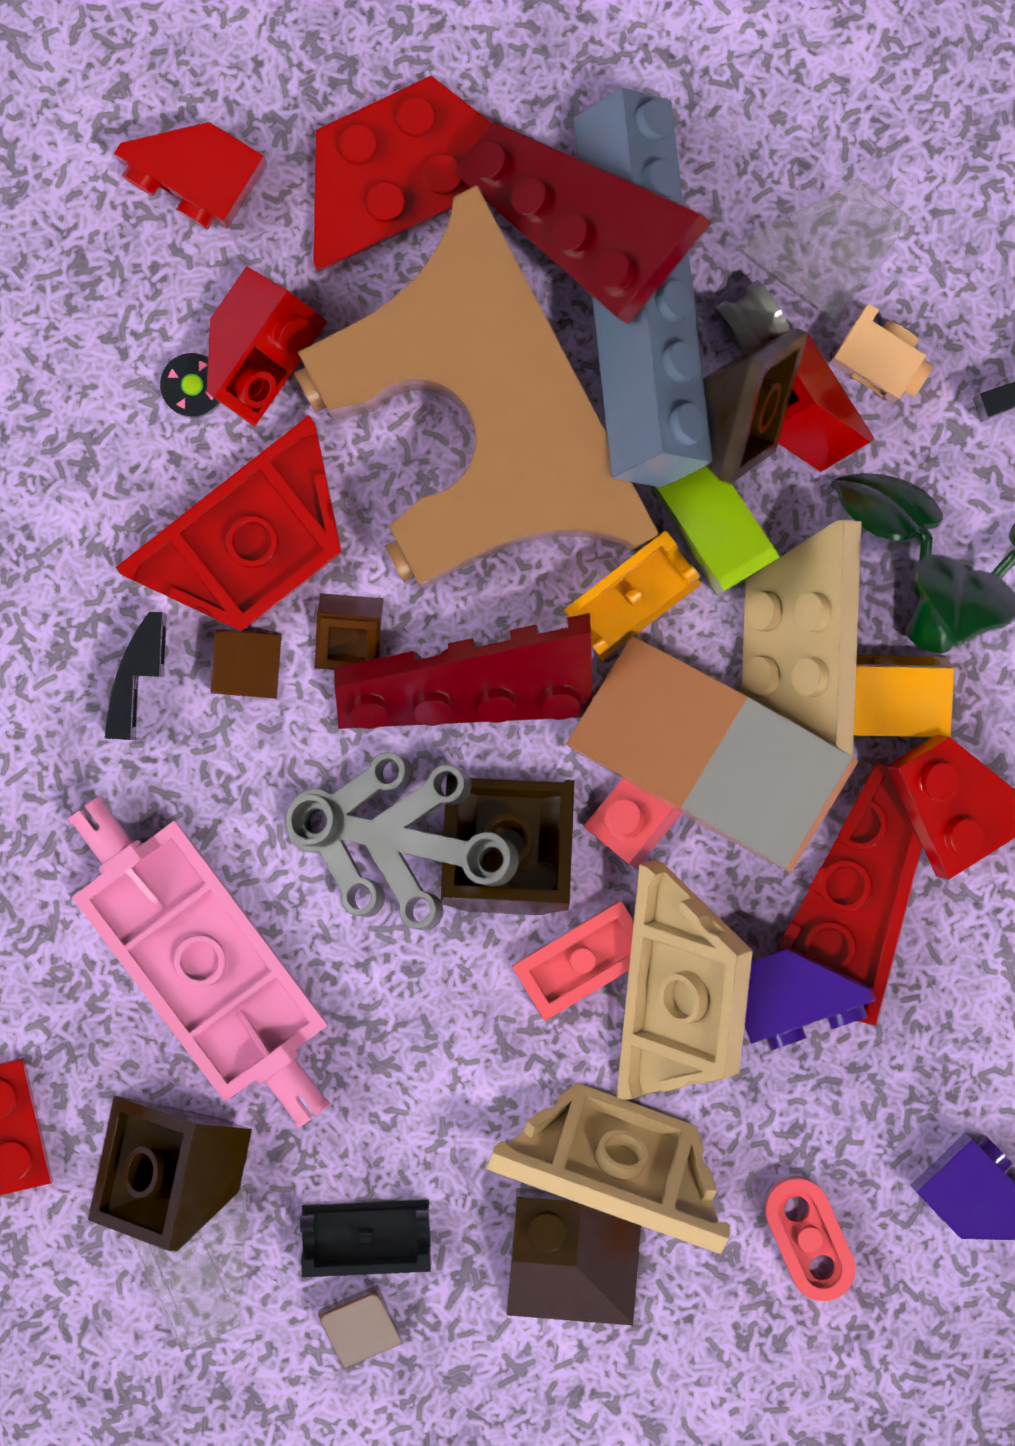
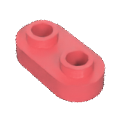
[764,1176,855,1301]

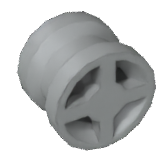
[714,280,791,356]

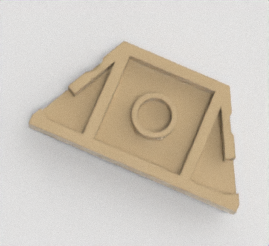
[741,520,862,757]
[616,860,753,1100]
[486,1083,730,1254]

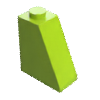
[650,466,780,595]

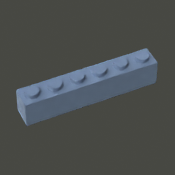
[573,88,713,488]

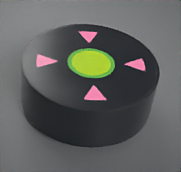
[160,353,220,418]

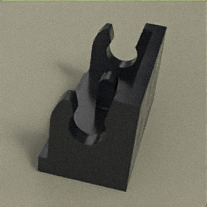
[300,1199,432,1278]

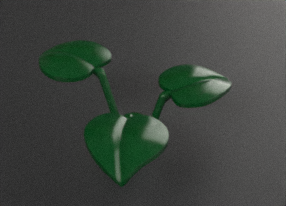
[830,473,1015,653]

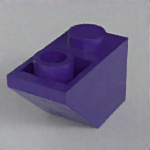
[745,948,878,1051]
[910,1133,1015,1240]

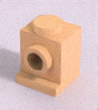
[829,303,934,404]

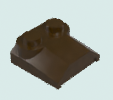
[440,774,575,915]

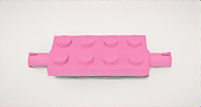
[67,795,331,1128]

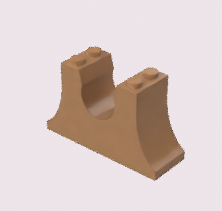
[294,185,659,589]

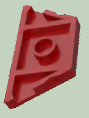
[313,76,492,273]
[115,415,342,632]

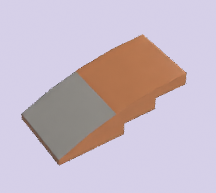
[566,636,858,873]

